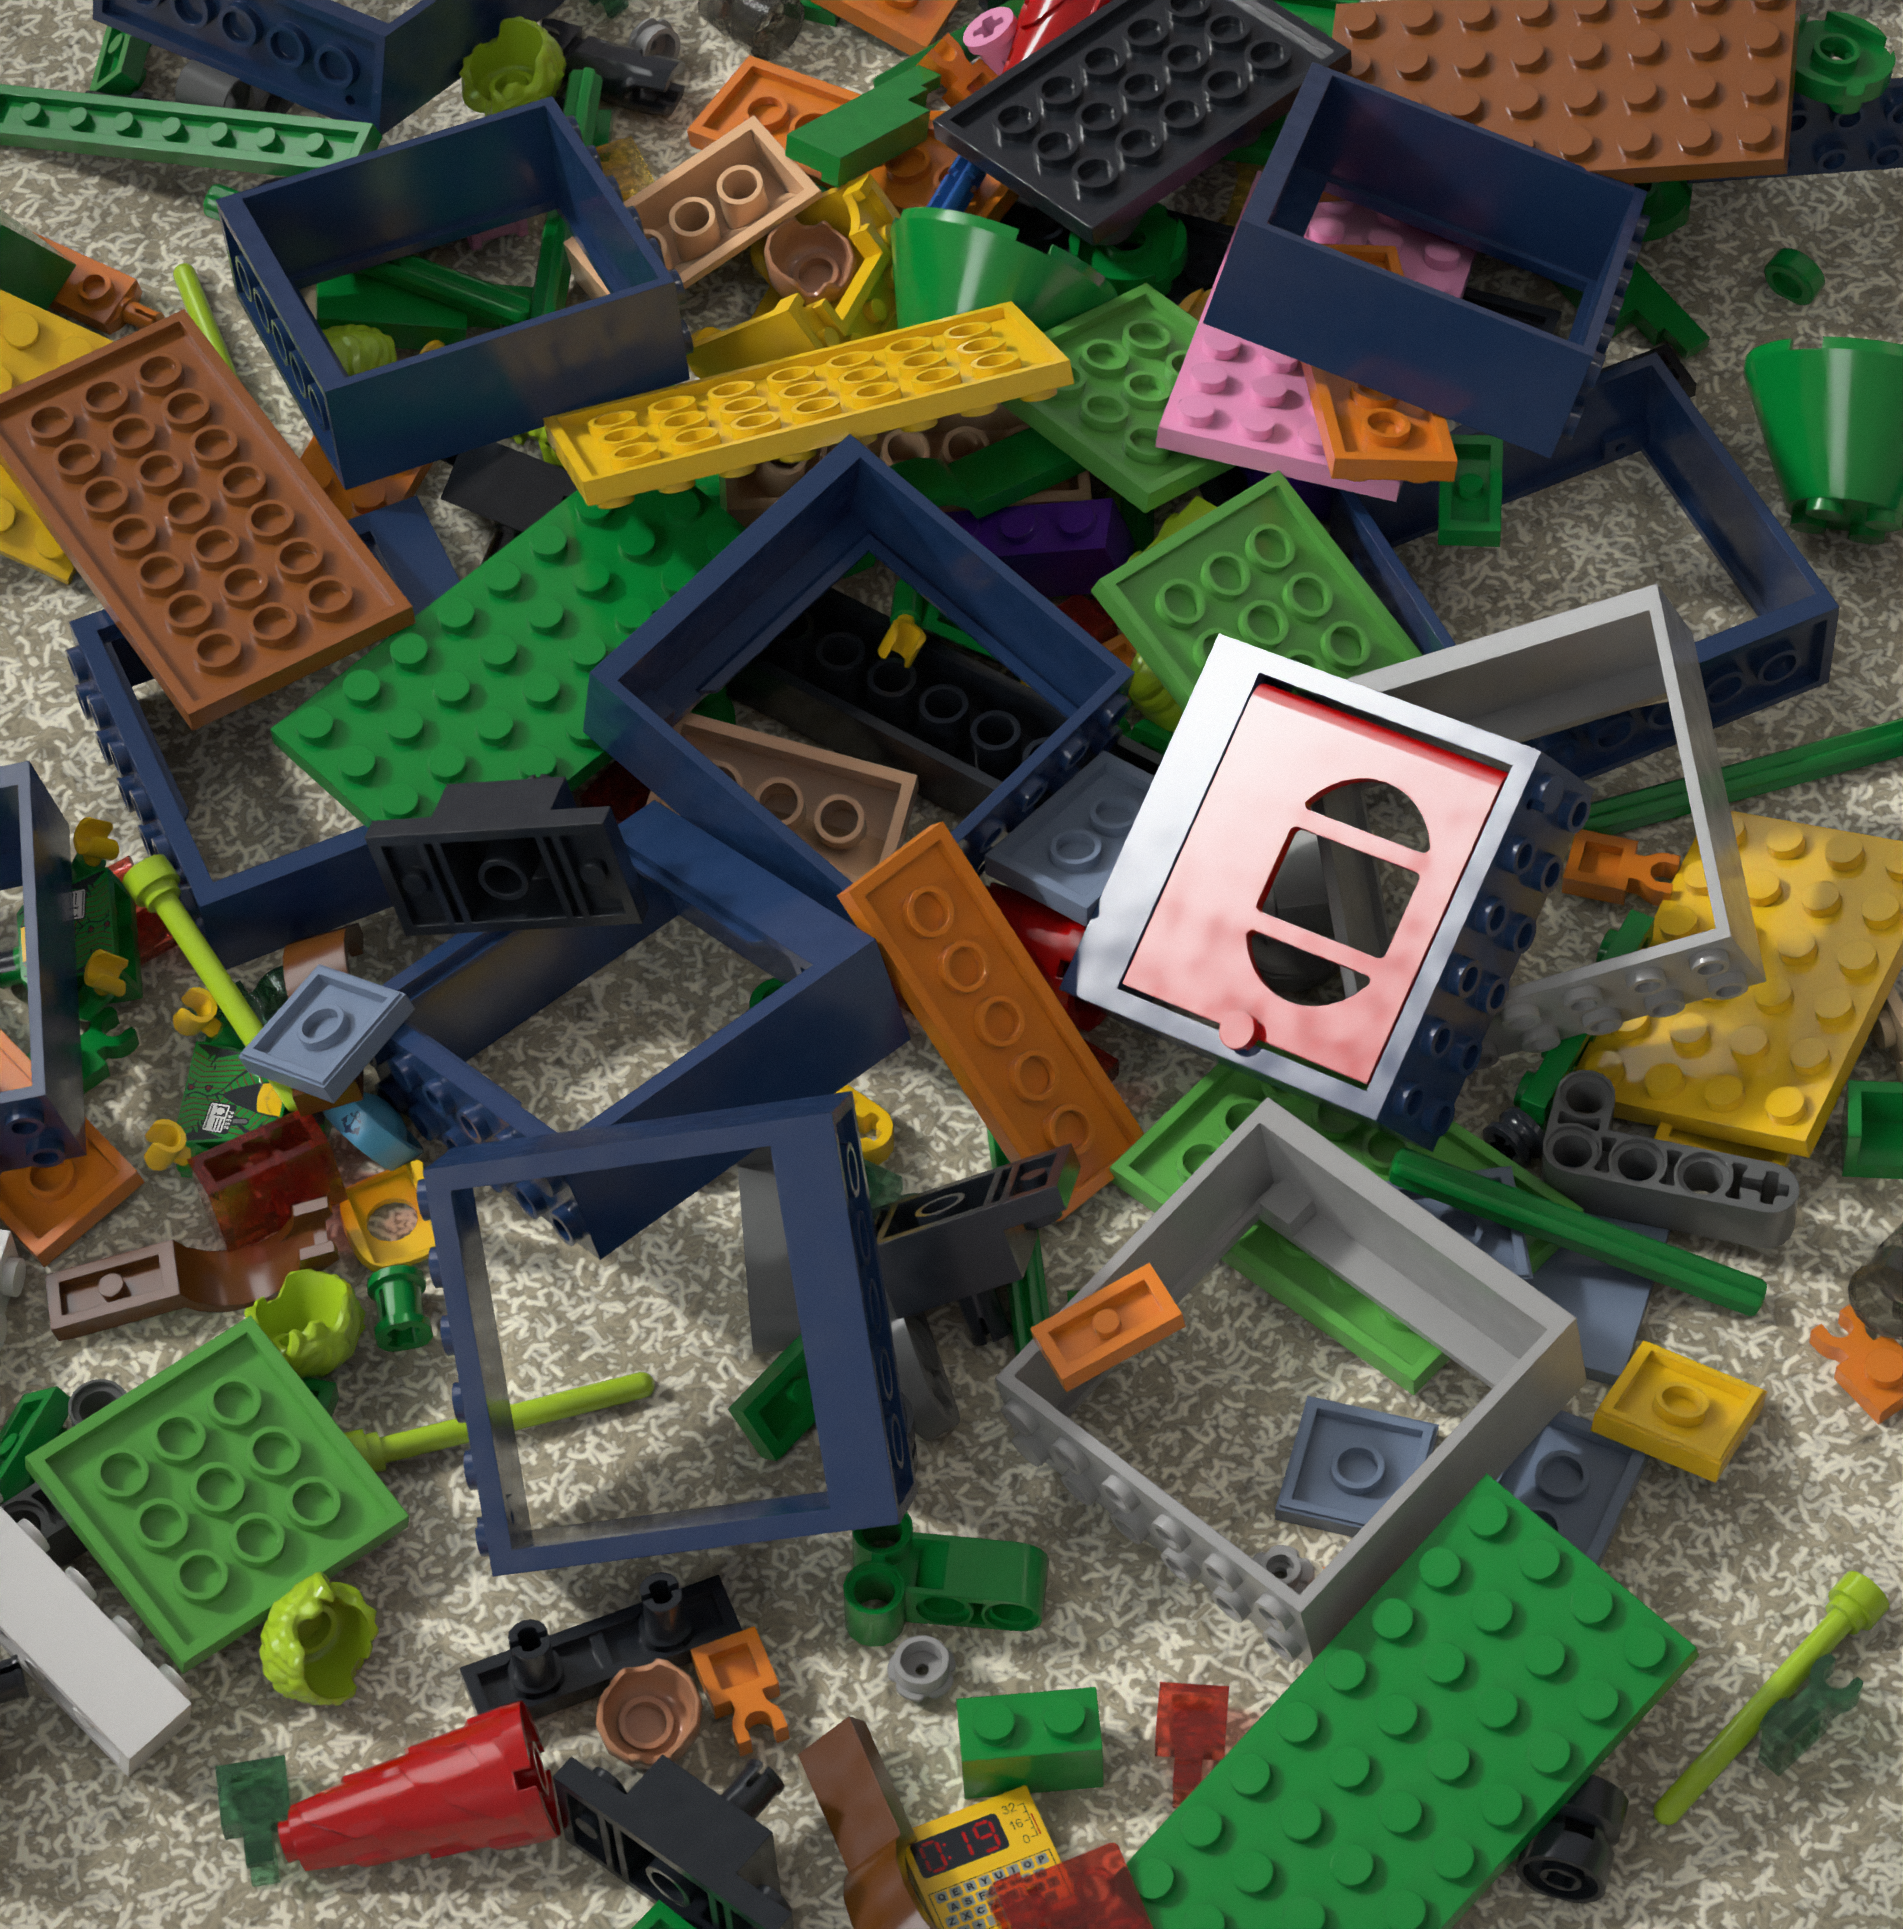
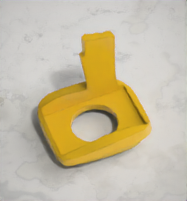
[339,1159,436,1272]

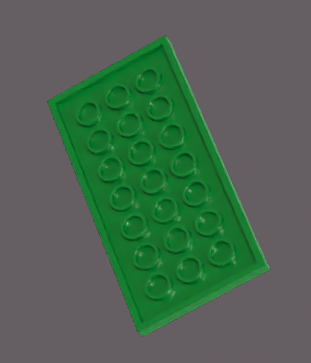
[270,485,746,829]
[1106,1473,1699,1929]

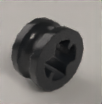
[1483,1107,1545,1169]

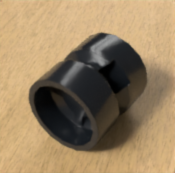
[1516,1774,1629,1904]

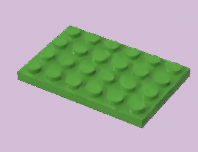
[1110,1040,1584,1396]

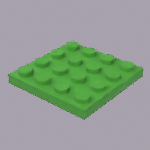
[1000,283,1236,513]
[1091,470,1423,712]
[25,1315,409,1674]

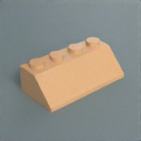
[563,116,822,300]
[646,712,919,883]

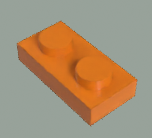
[1030,1263,1186,1392]

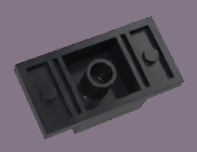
[440,442,578,564]
[364,774,649,936]
[872,1143,1081,1346]
[553,1754,794,1929]

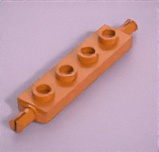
[31,231,165,335]

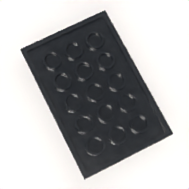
[933,0,1352,246]

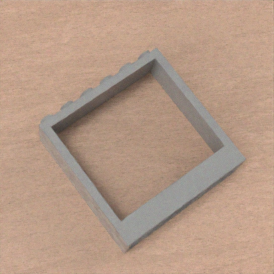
[1296,584,1766,1070]
[995,1097,1587,1666]

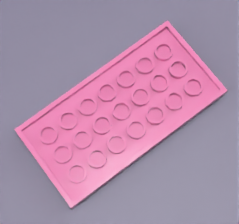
[1155,171,1478,502]

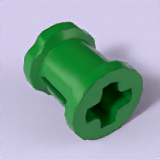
[366,1265,433,1352]

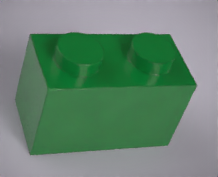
[956,1687,1104,1799]

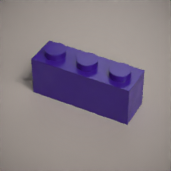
[944,498,1135,597]

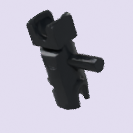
[542,18,686,116]

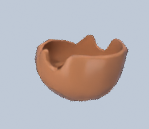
[764,217,857,306]
[596,1658,703,1769]

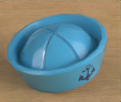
[323,1092,424,1171]

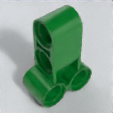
[843,1512,1049,1647]

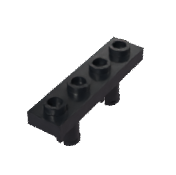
[460,1572,742,1720]

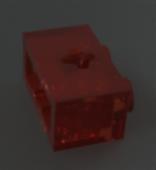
[187,1110,348,1253]

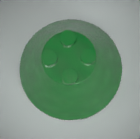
[890,207,1118,332]
[1743,336,1903,545]

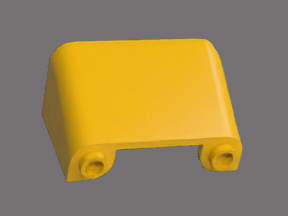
[686,173,901,379]

